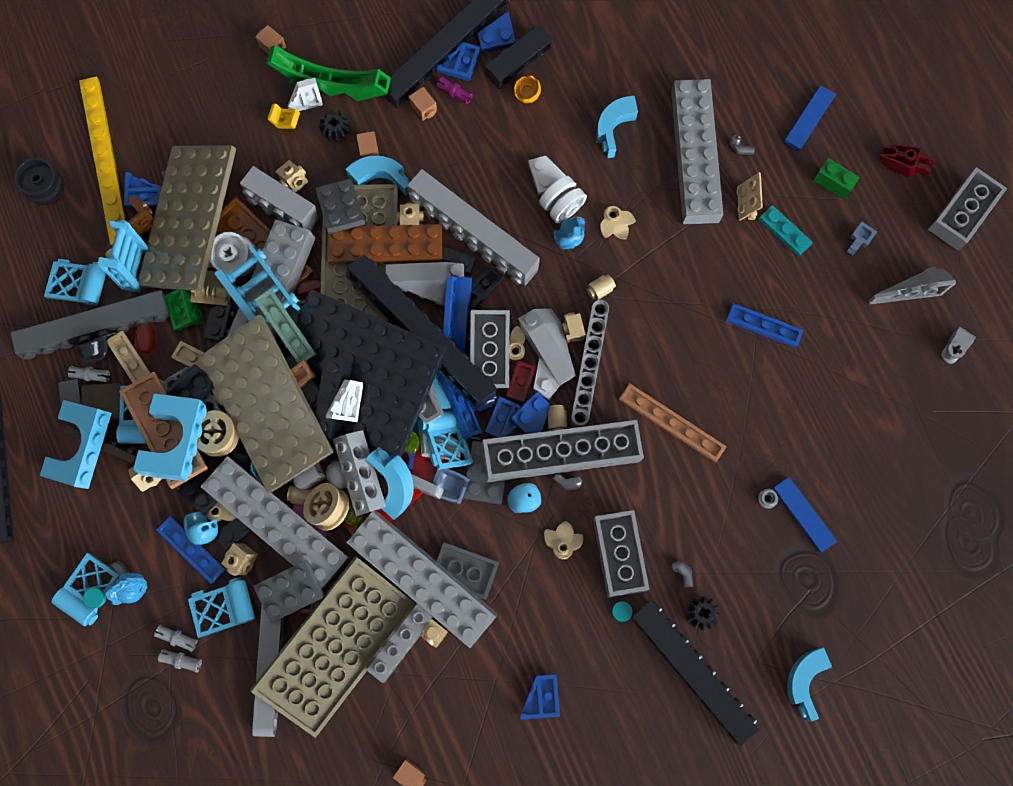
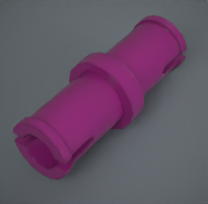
[437,76,473,104]

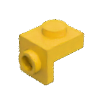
[268,104,300,129]

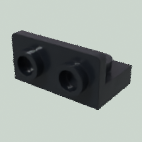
[203,302,237,342]
[167,364,214,400]

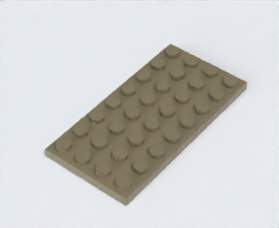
[138,145,236,291]
[321,184,398,323]
[199,315,333,493]
[250,556,417,738]

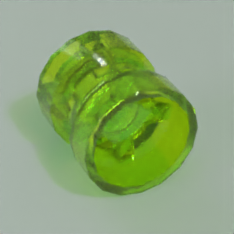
[404,432,420,454]
[344,505,364,527]

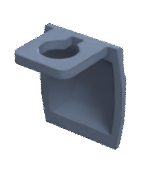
[432,469,470,505]

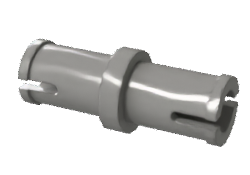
[68,366,110,383]
[154,624,198,652]
[158,649,202,673]

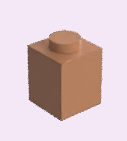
[255,25,286,54]
[409,87,437,121]
[356,131,379,158]
[393,759,427,786]

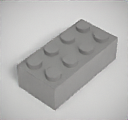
[240,166,320,231]
[928,167,1007,251]
[470,310,510,388]
[593,510,650,598]

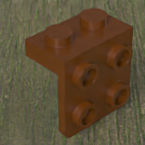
[128,195,155,239]

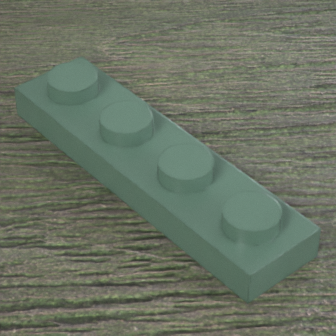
[254,289,316,363]

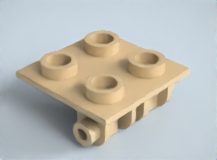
[737,172,763,221]
[190,270,231,306]

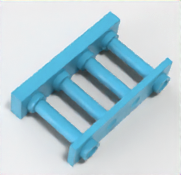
[97,220,148,293]
[214,245,301,325]

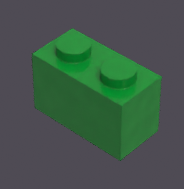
[813,158,860,200]

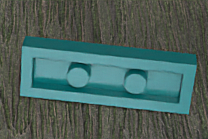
[758,205,813,257]

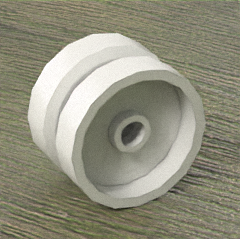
[539,176,587,223]
[210,232,257,277]

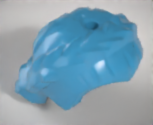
[554,216,585,250]
[105,573,147,605]

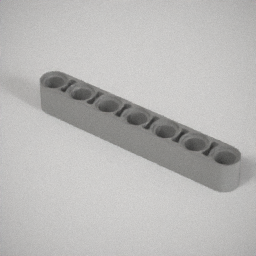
[570,300,609,428]
[252,606,284,737]

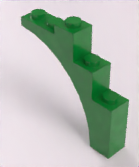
[266,45,391,102]

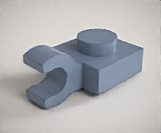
[847,222,877,256]

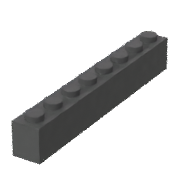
[11,290,170,359]

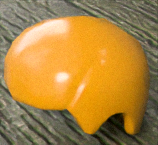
[514,75,541,103]

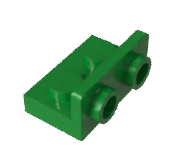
[165,289,203,331]

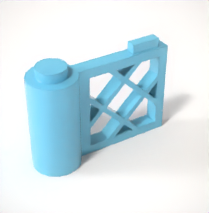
[44,259,106,306]
[117,386,147,444]
[417,410,473,470]
[51,553,120,626]
[188,578,256,638]

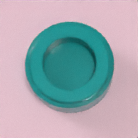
[83,588,106,608]
[612,602,632,622]

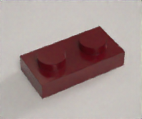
[506,361,536,403]

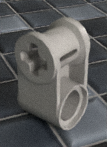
[941,326,976,364]

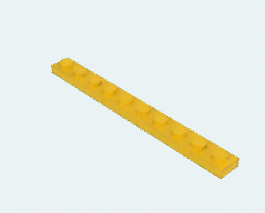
[79,77,127,247]

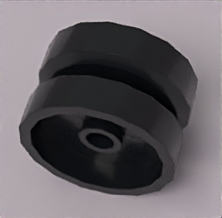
[14,157,65,205]

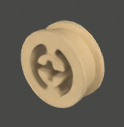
[196,410,240,457]
[303,483,349,531]

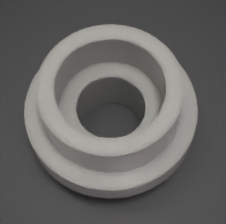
[758,489,778,509]

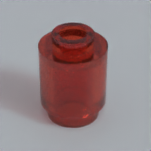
[297,278,321,300]
[135,324,155,354]

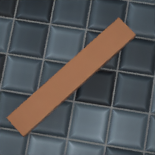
[619,383,727,463]

